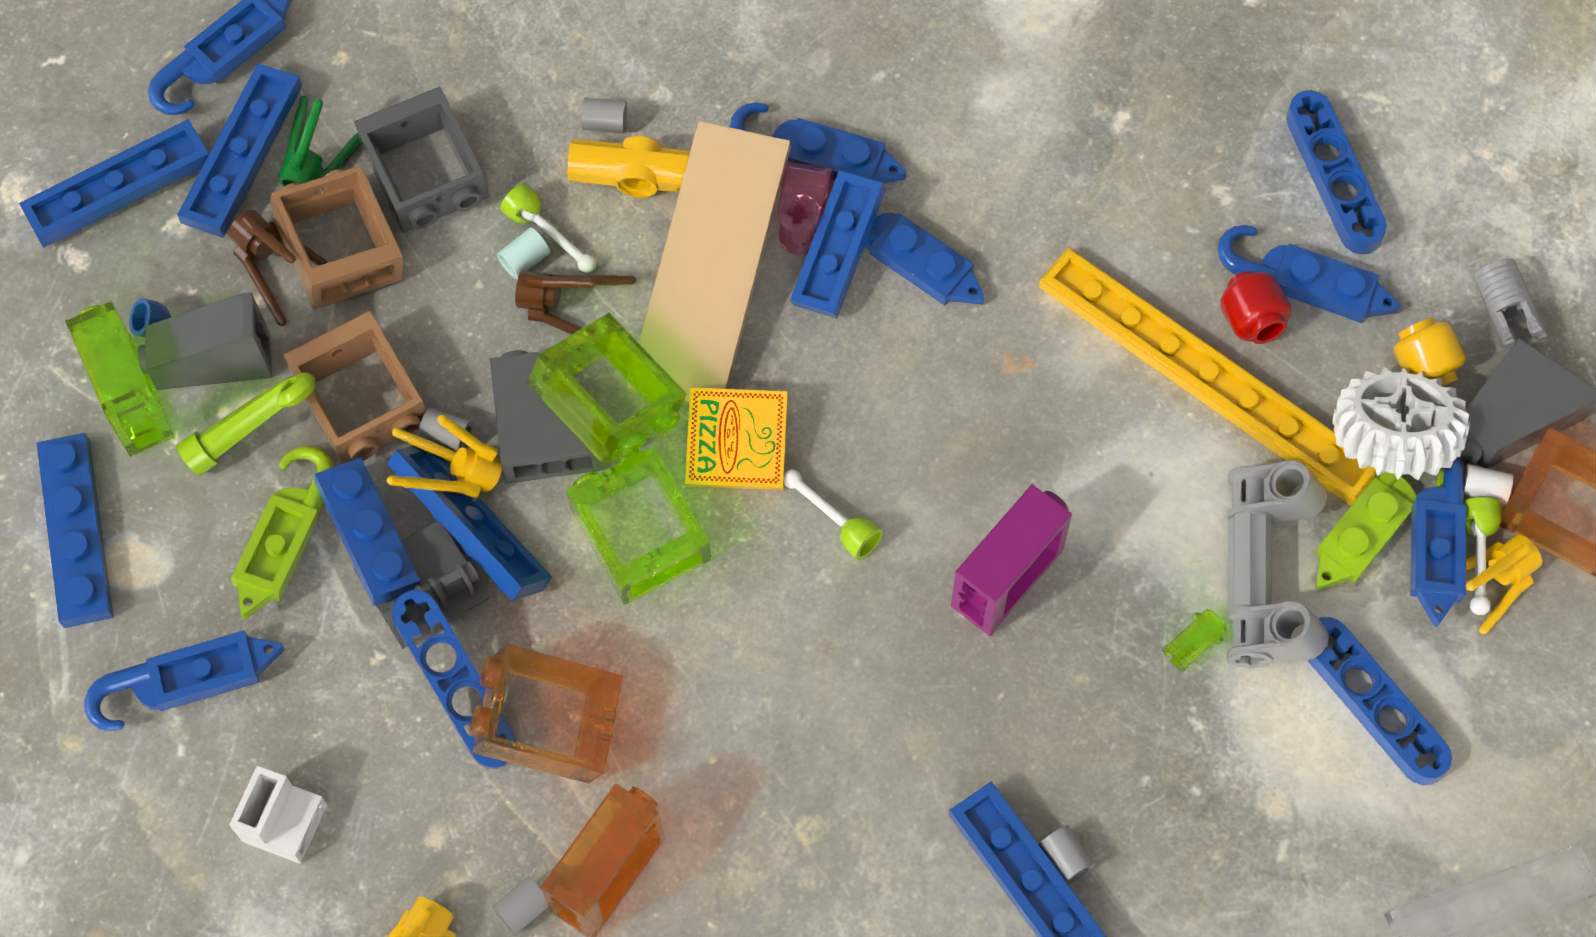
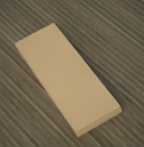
[627,121,791,406]

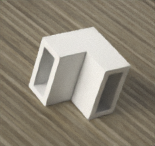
[229,766,328,864]

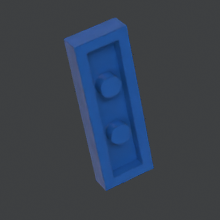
[790,170,886,319]
[315,457,420,606]

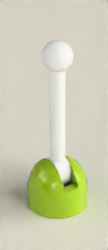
[500,182,596,273]
[784,469,883,560]
[1464,497,1502,615]

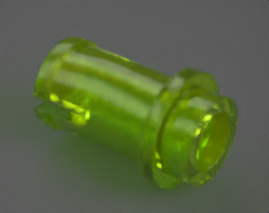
[1162,609,1227,672]

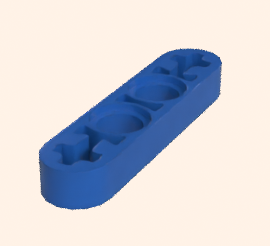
[1286,90,1387,254]
[392,590,516,769]
[1307,617,1452,785]

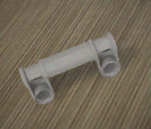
[1227,460,1329,668]

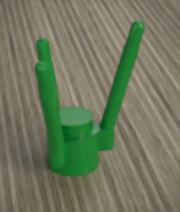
[278,96,361,187]

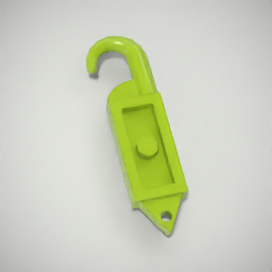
[231,446,335,619]
[1314,467,1444,591]

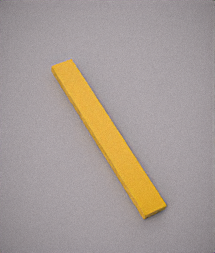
[1039,247,1377,506]

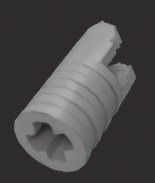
[1474,258,1547,352]

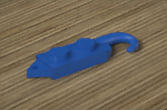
[148,0,292,115]
[729,102,906,183]
[865,212,984,306]
[1217,225,1401,323]
[1410,458,1466,627]
[84,630,285,731]

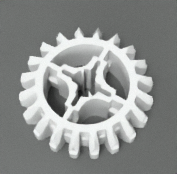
[1332,367,1470,480]

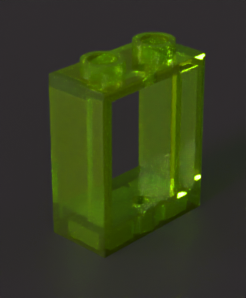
[65,301,175,457]
[527,312,687,466]
[566,446,711,605]

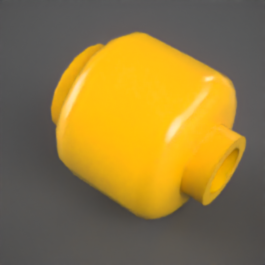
[1393,316,1467,387]

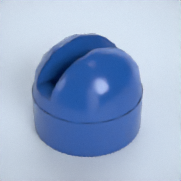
[129,298,171,337]

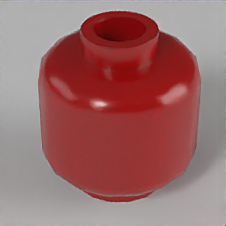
[1220,271,1292,344]

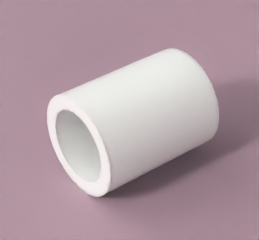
[1464,464,1513,507]

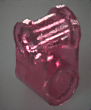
[778,161,834,255]

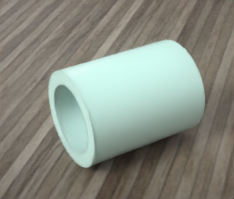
[497,227,551,279]

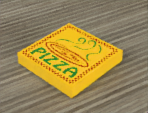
[685,387,788,490]

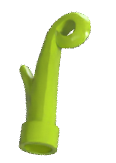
[176,373,316,476]

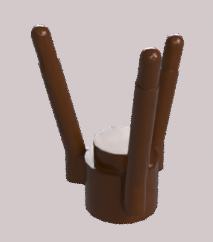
[229,210,327,326]
[515,270,636,348]

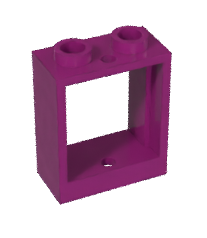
[951,484,1072,636]

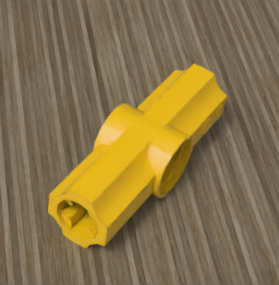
[567,136,690,198]

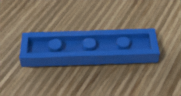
[177,63,302,238]
[19,119,209,248]
[36,433,114,628]
[387,446,553,601]
[949,781,1107,937]

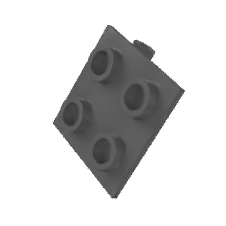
[354,521,489,649]

